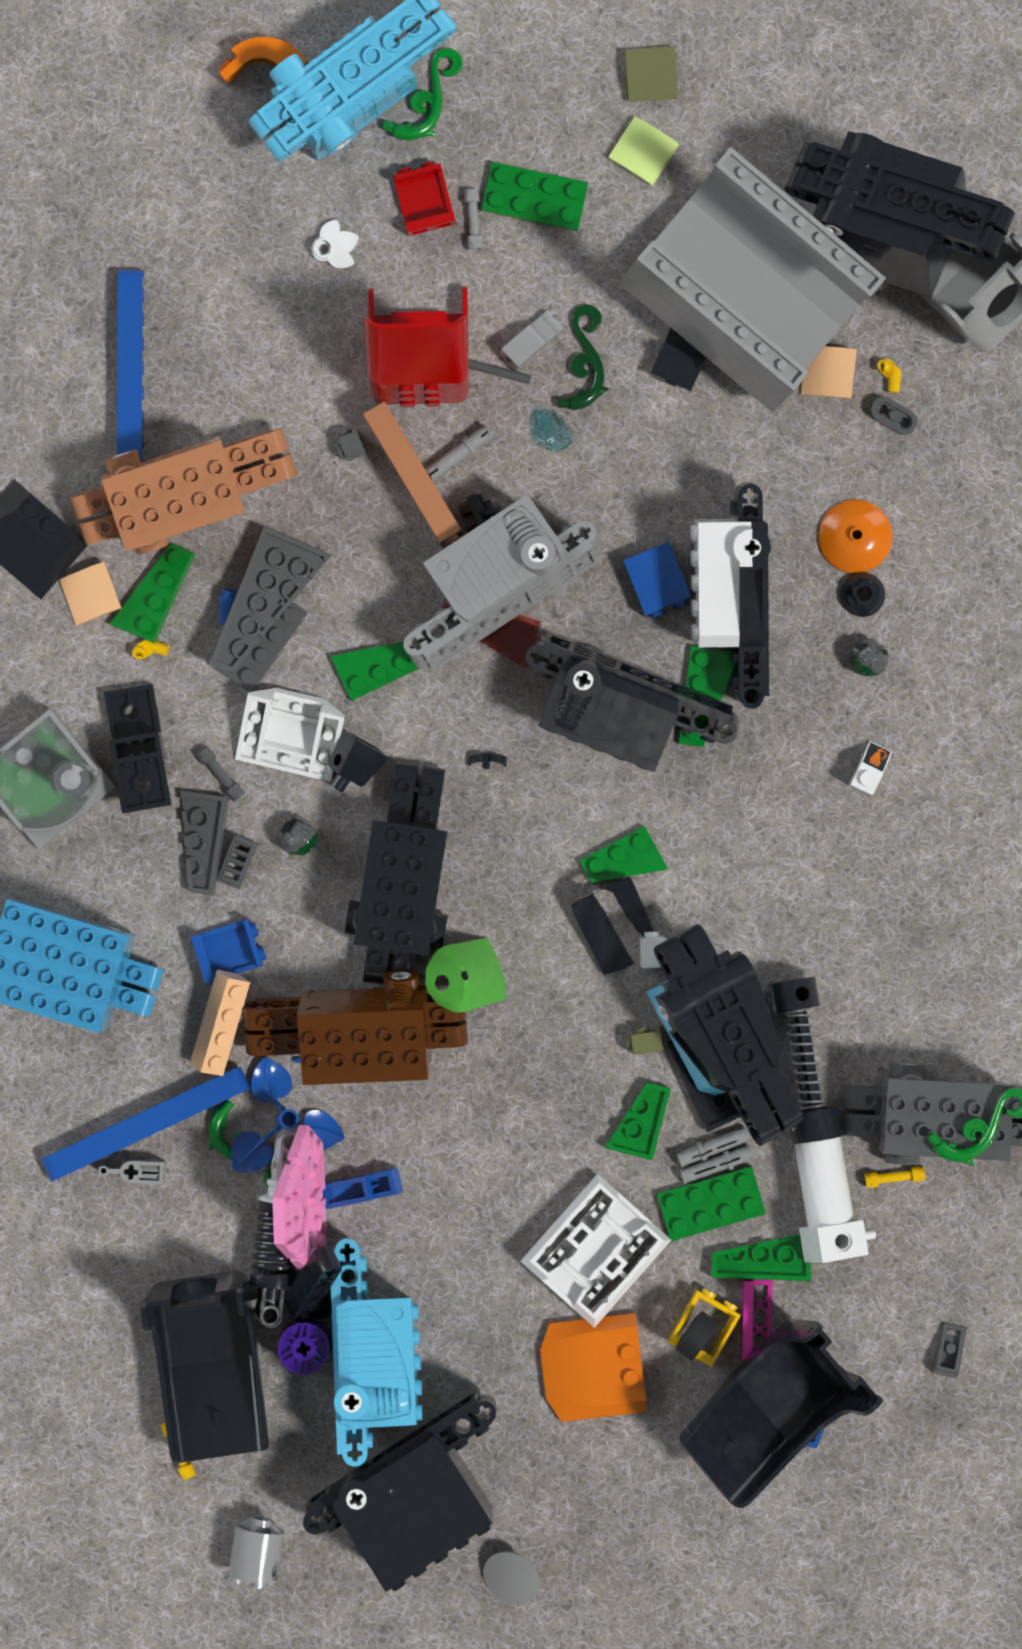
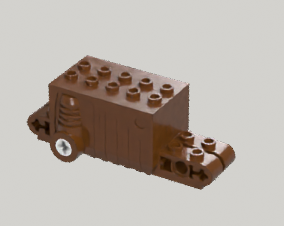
[242,969,468,1085]

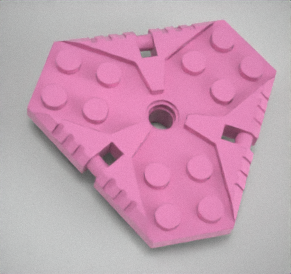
[272,1125,327,1272]

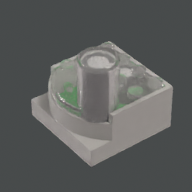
[0,709,117,850]

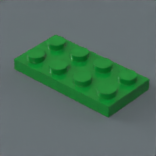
[482,162,588,232]
[657,1166,766,1241]

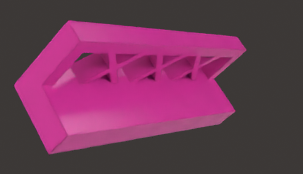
[741,1279,773,1363]

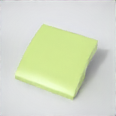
[608,116,679,186]

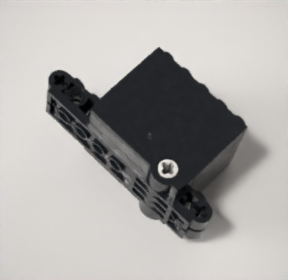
[784,131,1015,298]
[303,1392,497,1592]

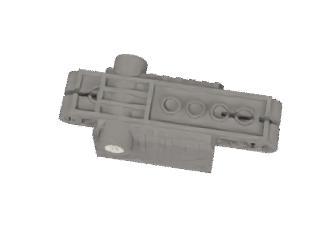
[404,494,602,671]

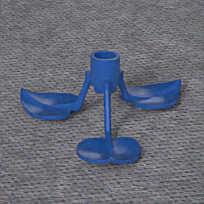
[231,1057,345,1173]

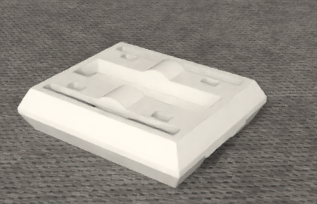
[520,1174,671,1328]

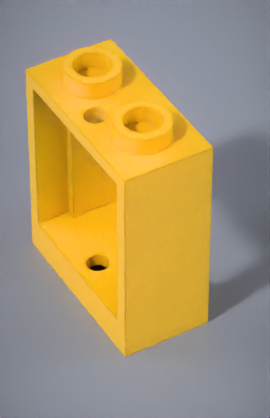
[667,1288,741,1367]

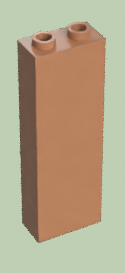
[363,401,462,547]

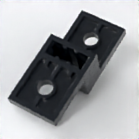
[104,684,172,814]

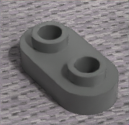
[870,397,917,435]

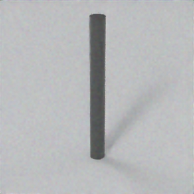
[469,359,532,385]

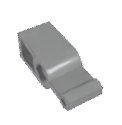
[499,310,564,372]
[98,1159,166,1185]

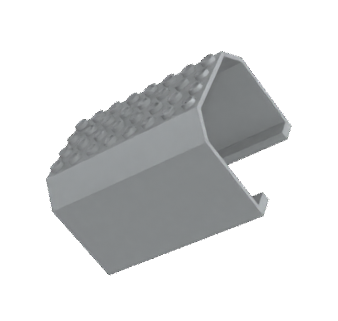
[619,147,886,412]

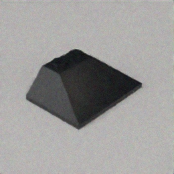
[0,479,88,599]

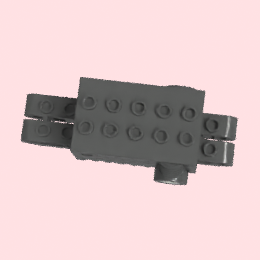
[842,1063,1022,1165]

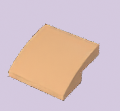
[801,346,857,399]
[59,562,122,626]

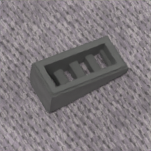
[217,835,258,890]

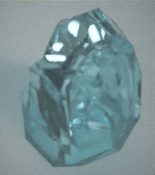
[535,409,573,452]

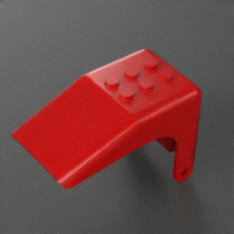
[364,286,469,407]

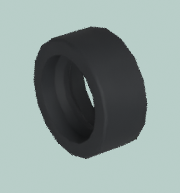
[675,1311,718,1360]

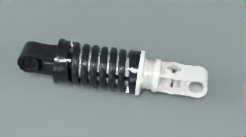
[248,1130,296,1328]

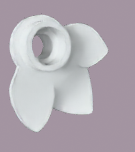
[311,220,359,269]

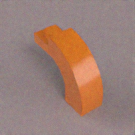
[219,37,308,85]

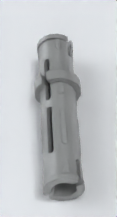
[425,424,493,481]
[676,1126,751,1168]
[679,1145,755,1184]

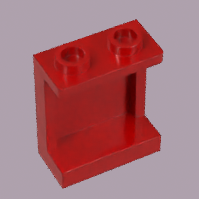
[393,161,456,237]

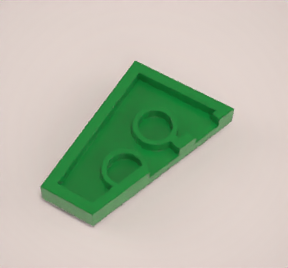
[604,1082,671,1161]

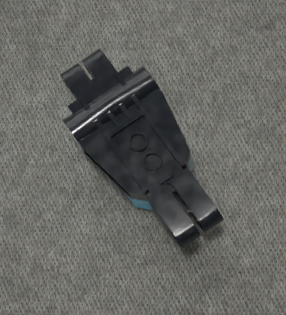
[646,924,804,1146]

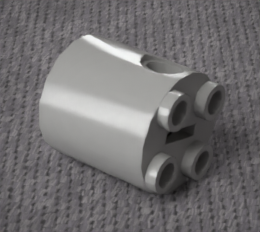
[228,1516,285,1589]

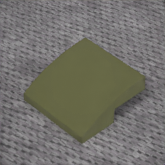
[625,46,678,102]

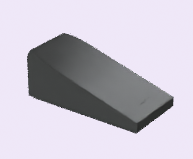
[932,1322,967,1378]

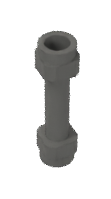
[196,747,245,802]

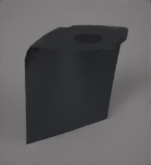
[571,876,654,975]

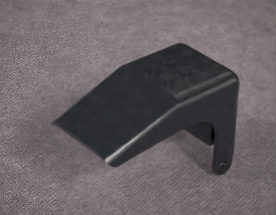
[141,1271,269,1463]
[679,1319,883,1508]

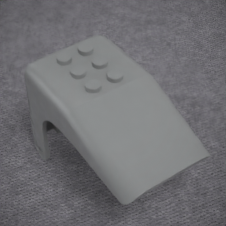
[917,232,1022,352]

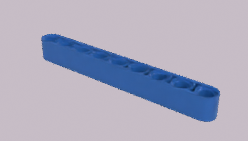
[117,270,144,462]
[41,1066,251,1182]

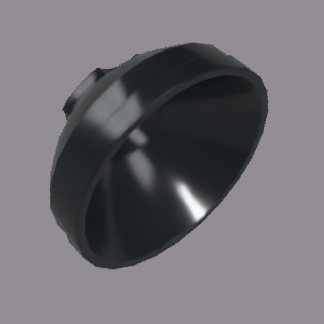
[840,572,885,617]

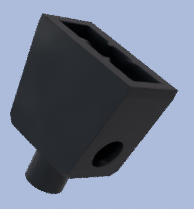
[328,729,388,793]

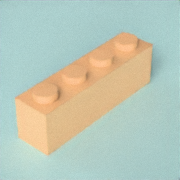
[190,970,250,1076]

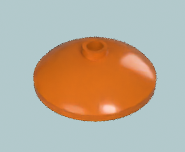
[818,499,892,574]

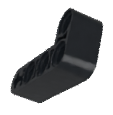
[284,1246,342,1322]

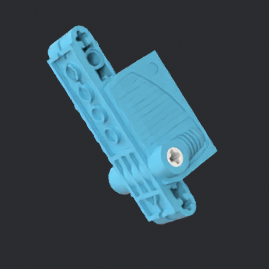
[248,0,458,162]
[331,1238,423,1467]

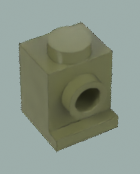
[626,1025,663,1055]

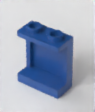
[623,542,691,619]
[191,919,267,984]

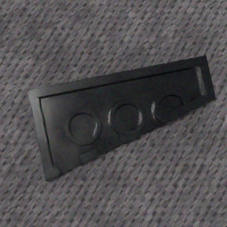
[666,1040,741,1132]

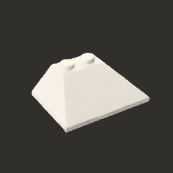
[235,688,345,782]

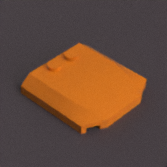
[540,1312,647,1422]

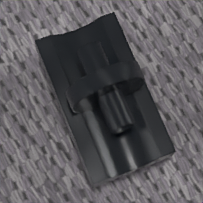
[458,494,502,533]

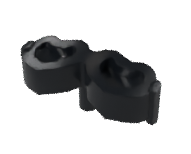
[468,753,507,769]

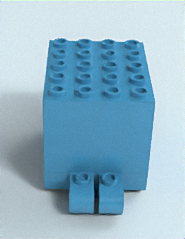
[0,899,164,1033]

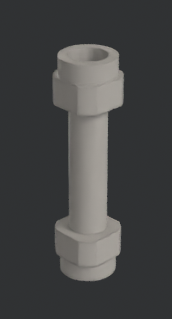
[464,189,483,250]

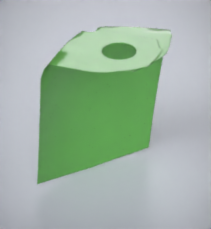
[425,937,506,1013]

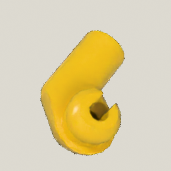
[877,358,901,393]
[132,640,170,660]

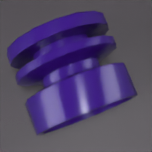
[278,1320,331,1375]

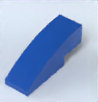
[323,1167,403,1209]

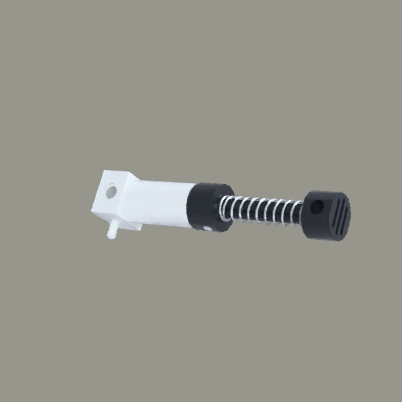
[769,977,876,1263]

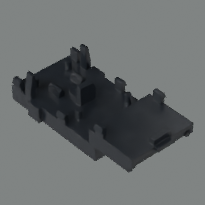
[650,328,706,392]

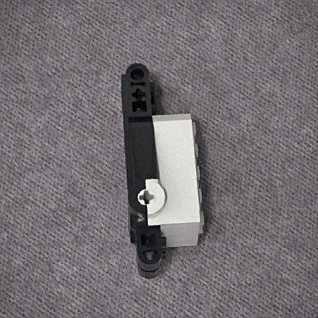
[691,482,771,709]

